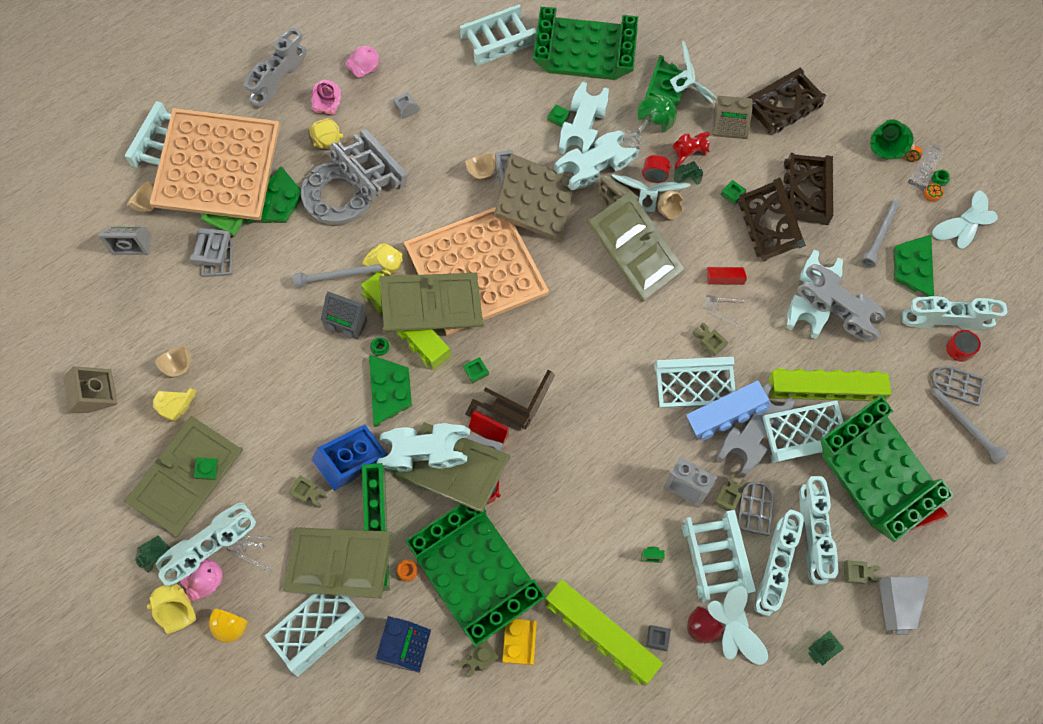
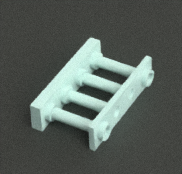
[460,4,537,66]
[125,101,171,168]
[682,510,756,604]

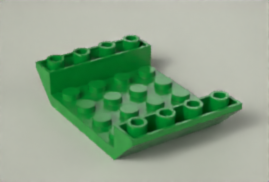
[533,6,639,80]
[820,395,954,542]
[405,504,546,648]

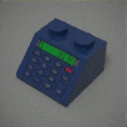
[376,616,431,673]

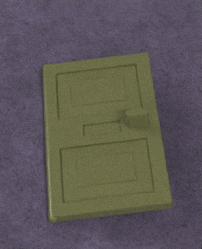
[587,191,684,302]
[379,272,484,332]
[124,416,243,537]
[395,422,511,513]
[283,527,393,599]

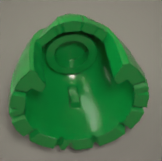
[637,94,677,133]
[870,119,914,159]

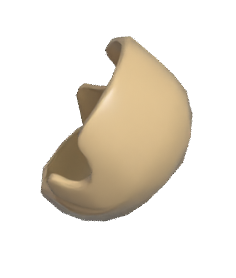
[658,190,684,220]

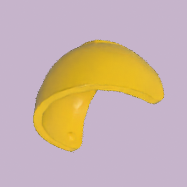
[209,609,248,643]

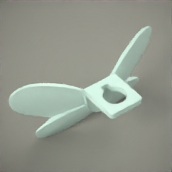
[670,41,717,104]
[611,174,691,212]
[932,191,998,249]
[707,586,768,665]

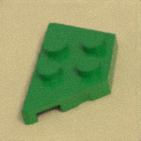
[645,55,687,106]
[245,166,302,224]
[893,235,934,297]
[369,355,412,427]

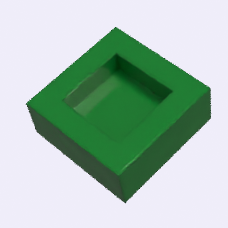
[547,104,571,127]
[720,180,746,205]
[463,357,489,384]
[194,457,218,480]
[641,546,665,563]

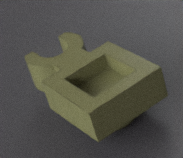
[693,323,728,356]
[714,474,745,511]
[288,475,327,508]
[844,560,881,584]
[459,640,499,678]

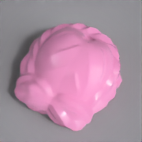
[345,46,379,78]
[311,80,341,115]
[180,559,223,601]

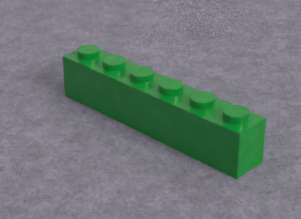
[362,463,390,591]

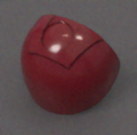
[687,606,724,644]

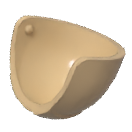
[465,153,496,179]
[127,181,155,212]
[155,346,191,377]

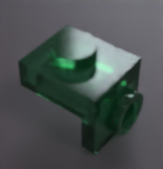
[673,161,703,185]
[135,535,170,573]
[808,630,844,666]

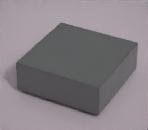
[646,625,671,652]

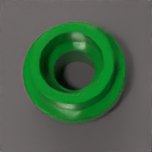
[931,169,950,187]
[370,337,390,356]

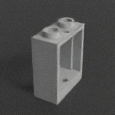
[663,457,717,508]

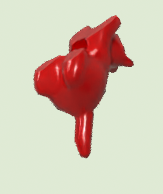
[673,132,710,170]

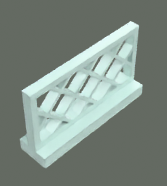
[654,357,736,408]
[762,400,843,463]
[265,594,365,677]

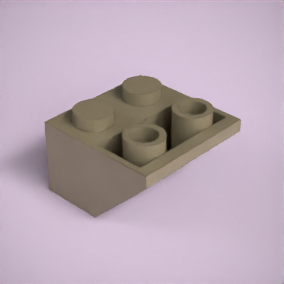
[598,176,640,207]

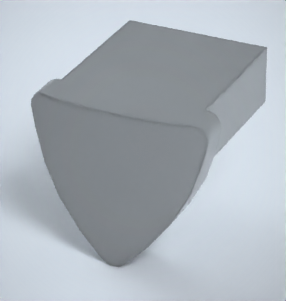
[393,92,420,118]

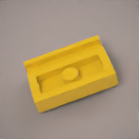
[502,619,537,666]

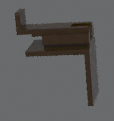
[465,370,555,430]

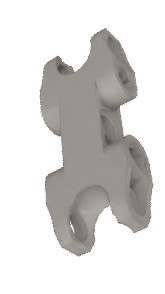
[244,28,306,108]
[797,264,887,342]
[716,383,795,478]

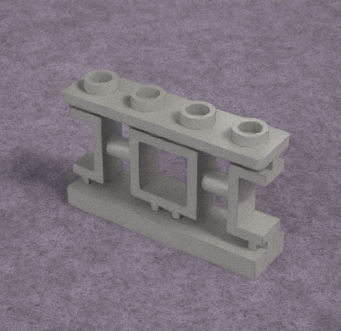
[330,129,408,201]

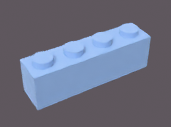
[686,381,770,441]

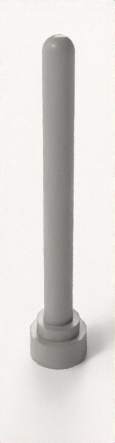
[861,199,900,268]
[293,264,382,288]
[932,388,1009,464]

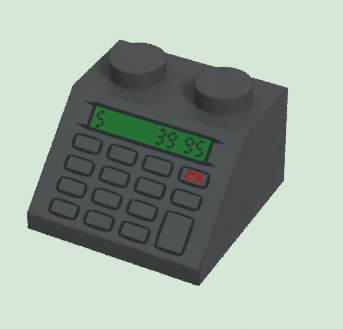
[321,291,367,339]

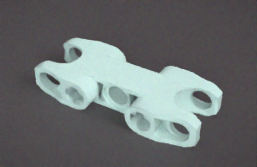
[558,82,609,154]
[553,130,640,190]
[786,250,843,339]
[901,296,1008,330]
[377,423,470,472]
[799,476,838,585]
[155,503,256,586]
[754,509,804,617]

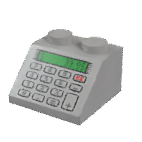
[99,225,152,255]

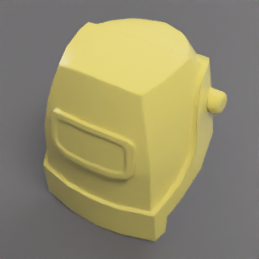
[309,118,343,149]
[362,243,403,276]
[153,388,198,421]
[147,583,196,634]

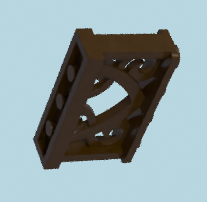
[748,67,826,135]
[783,152,833,225]
[738,177,806,262]

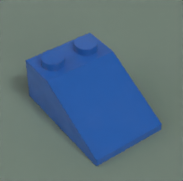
[312,425,388,491]

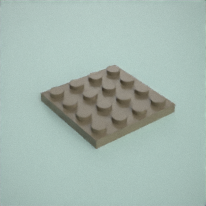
[494,153,573,242]

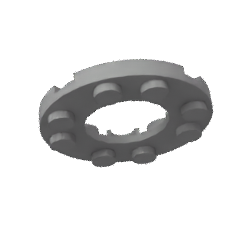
[301,161,372,225]

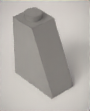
[879,577,929,635]

